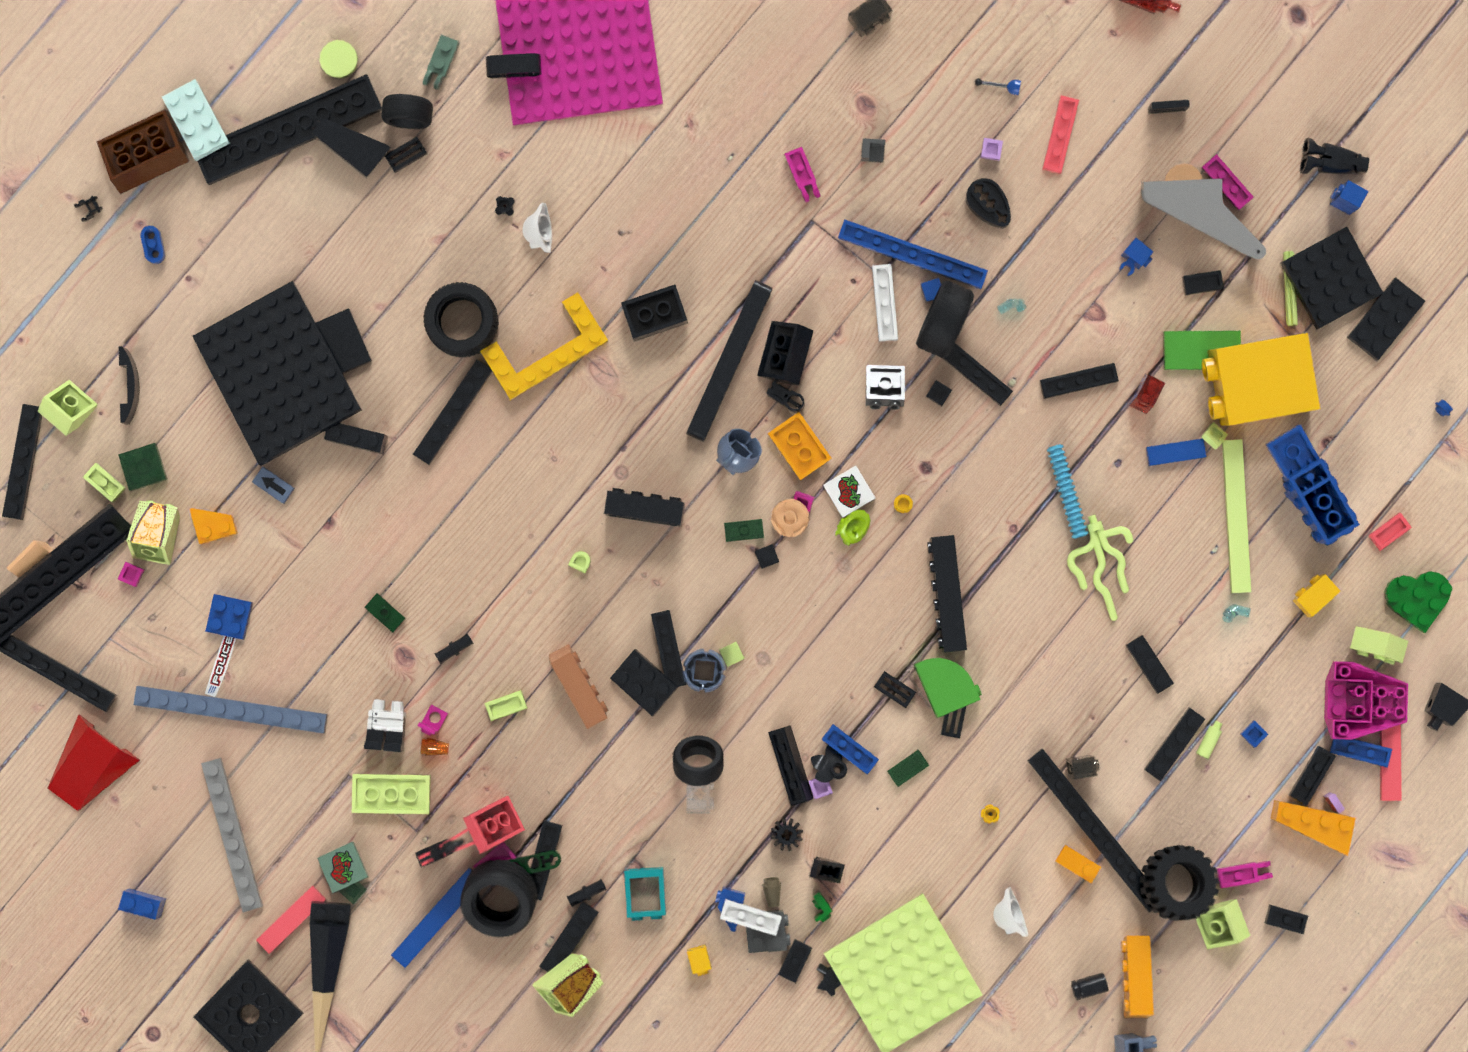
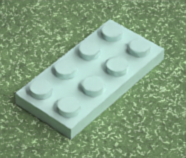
[162,79,230,161]

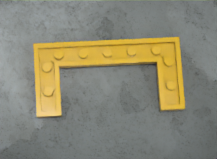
[480,292,608,401]

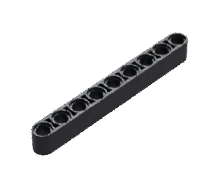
[686,280,773,442]

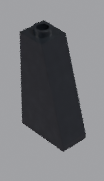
[311,118,390,178]

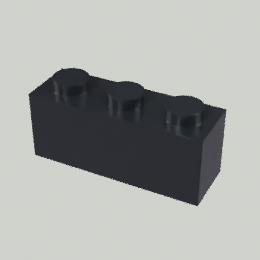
[324,423,388,455]

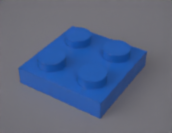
[205,594,253,640]

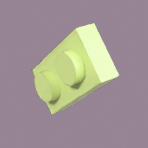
[83,463,126,503]

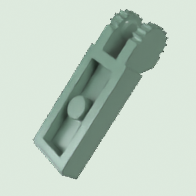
[423,35,459,90]

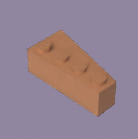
[549,644,609,729]

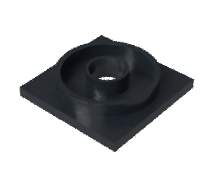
[193,959,304,1052]

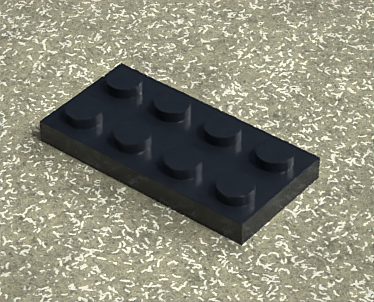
[1347,277,1425,361]

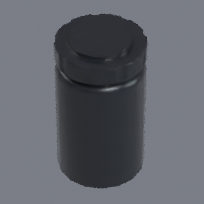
[1071,972,1109,1000]

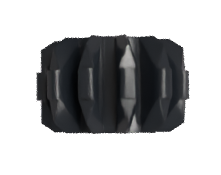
[771,818,803,851]

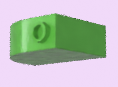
[914,658,982,719]

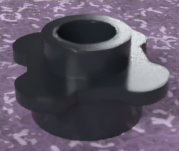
[495,196,515,216]

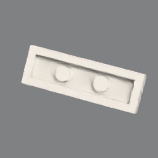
[720,899,782,936]

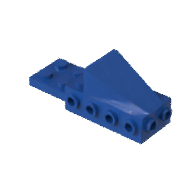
[1265,425,1360,545]

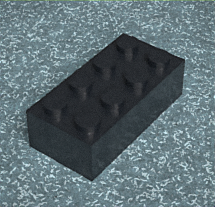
[604,488,685,527]

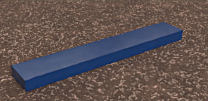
[391,868,472,968]

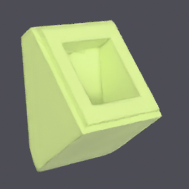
[719,642,745,667]

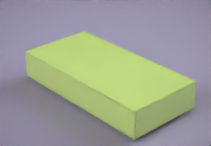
[485,690,527,721]

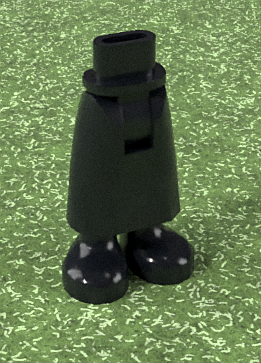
[1300,138,1369,174]

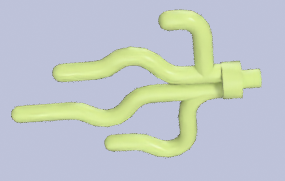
[1067,515,1133,621]

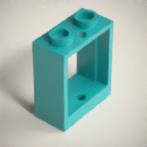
[624,867,666,921]

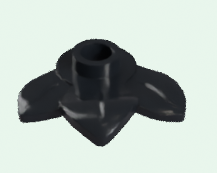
[811,745,847,783]

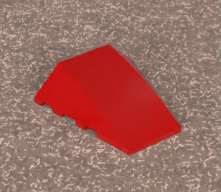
[48,714,140,811]

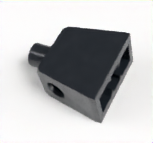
[1425,683,1468,731]

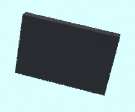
[316,308,372,374]

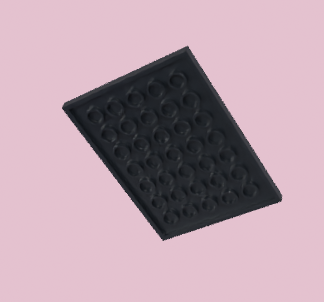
[192,281,362,466]

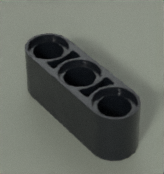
[486,53,542,78]

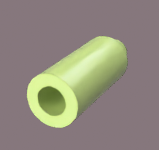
[1196,721,1222,759]

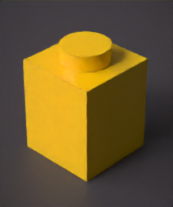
[687,944,712,976]

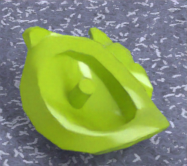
[835,510,871,546]

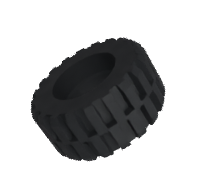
[1140,845,1219,921]

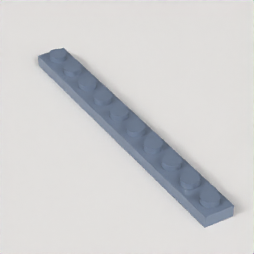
[133,686,328,733]

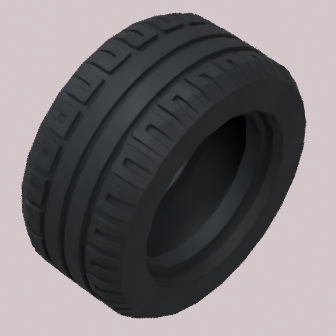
[916,281,974,358]
[423,282,499,357]
[460,860,537,937]

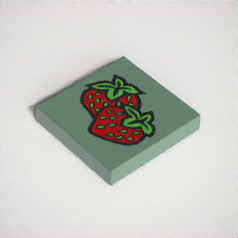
[317,842,369,894]

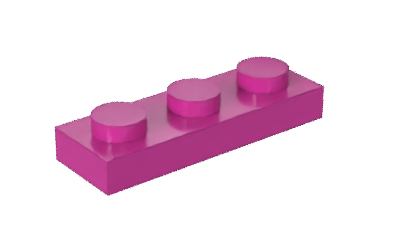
[1201,154,1254,211]

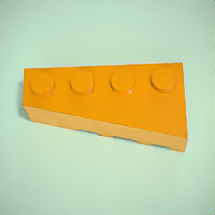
[1270,800,1356,856]
[1121,936,1154,1018]

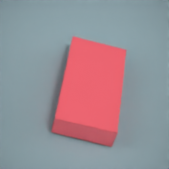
[1368,512,1412,551]

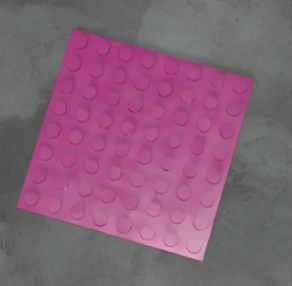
[496,0,663,126]

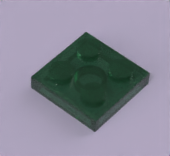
[118,443,168,491]

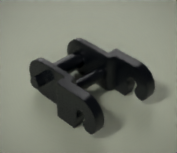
[74,196,103,222]

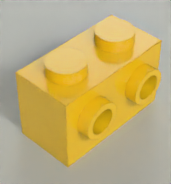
[1292,574,1341,617]

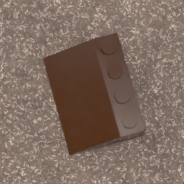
[97,109,189,194]

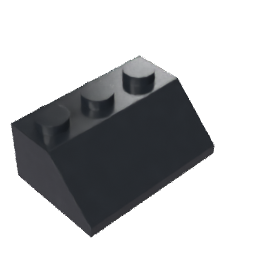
[757,321,814,386]

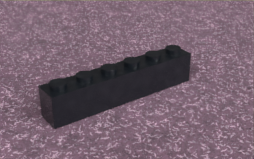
[927,535,967,653]

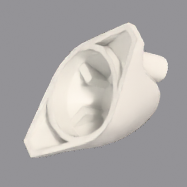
[523,203,552,253]
[993,887,1029,937]

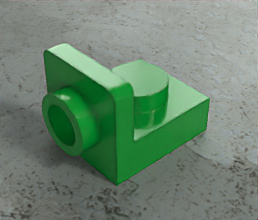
[812,890,833,922]

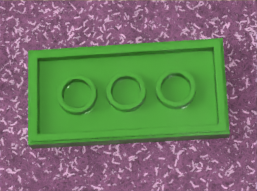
[1163,331,1241,370]

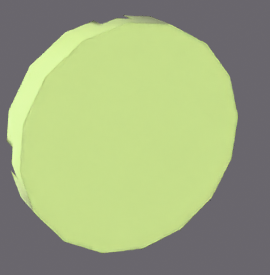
[319,40,358,79]

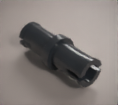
[434,633,474,664]
[567,879,607,907]

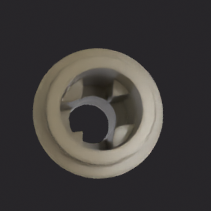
[762,877,781,907]

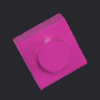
[793,491,815,515]
[118,562,145,587]

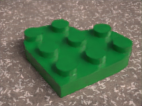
[1384,571,1452,633]

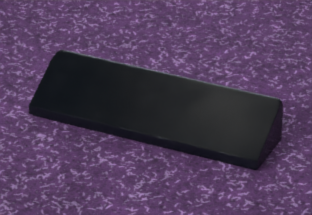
[768,725,813,806]

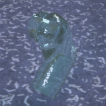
[997,299,1027,314]
[1222,604,1251,623]

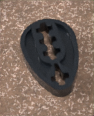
[966,178,1011,228]

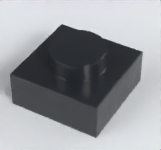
[926,380,952,407]
[755,544,779,569]

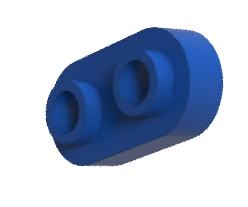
[140,225,165,264]

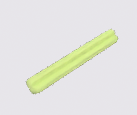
[1283,251,1298,327]

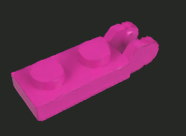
[784,147,821,203]
[1216,861,1273,888]

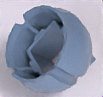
[716,428,762,475]
[682,649,726,693]

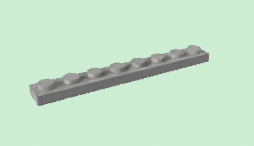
[201,758,263,912]

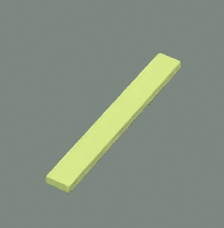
[1222,439,1251,593]

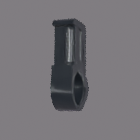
[767,380,805,413]

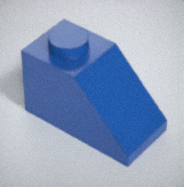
[715,887,745,932]

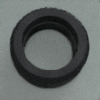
[381,94,433,129]
[673,735,724,787]

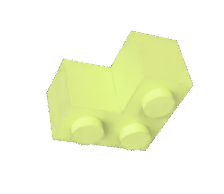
[1350,626,1408,665]

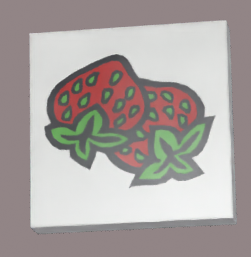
[823,466,875,518]

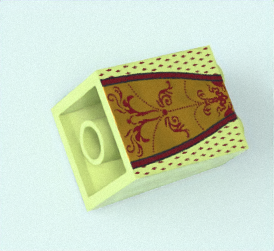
[126,501,180,565]
[532,954,603,1017]

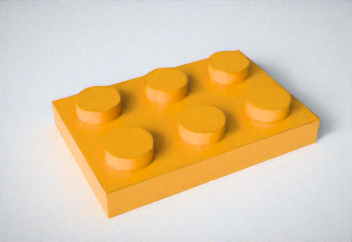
[768,412,832,481]

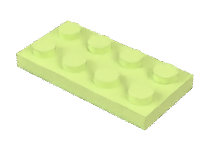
[352,774,431,814]

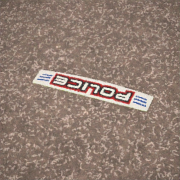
[205,636,236,697]

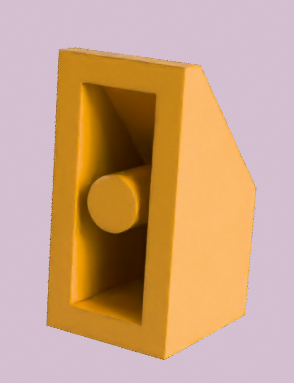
[1055,845,1101,884]

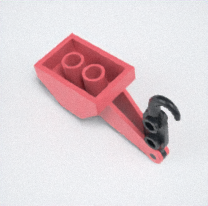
[418,796,525,866]

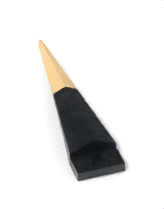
[310,901,351,1052]

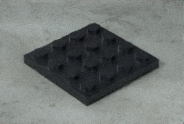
[1280,227,1383,330]

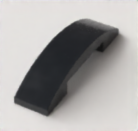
[118,346,140,425]

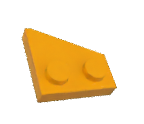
[190,508,238,544]

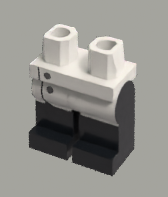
[364,699,406,752]

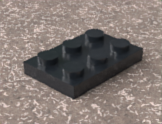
[610,649,678,716]

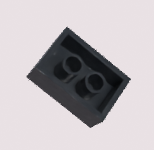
[621,284,688,342]

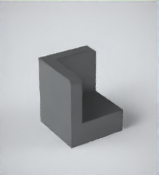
[861,138,886,163]

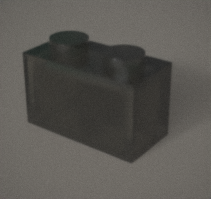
[847,0,893,37]
[1066,755,1100,779]

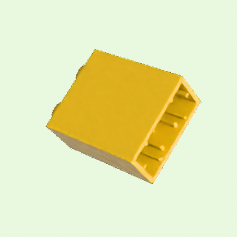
[1202,333,1320,426]

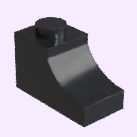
[809,857,845,883]

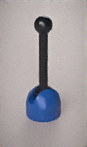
[975,78,1021,96]

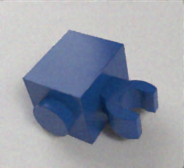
[1119,238,1153,277]

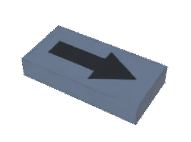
[252,467,295,504]

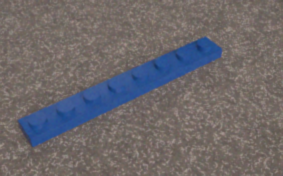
[838,219,988,289]

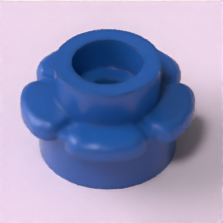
[1435,399,1453,417]

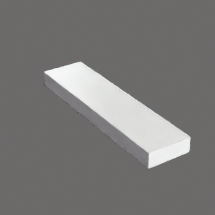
[872,264,898,342]

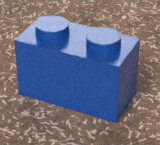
[1330,180,1369,215]
[118,888,166,920]

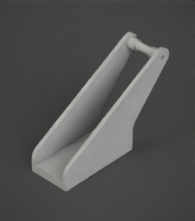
[1141,179,1266,259]

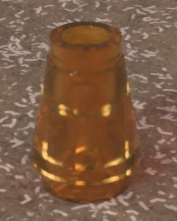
[420,737,449,756]

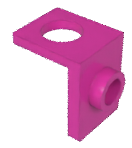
[417,705,448,736]

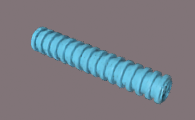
[1047,444,1089,539]

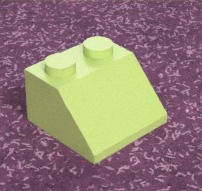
[38,380,98,436]
[1196,899,1250,949]

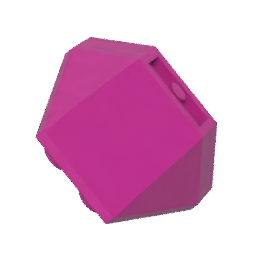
[1324,661,1408,740]

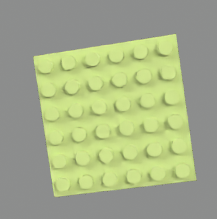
[824,893,983,1052]

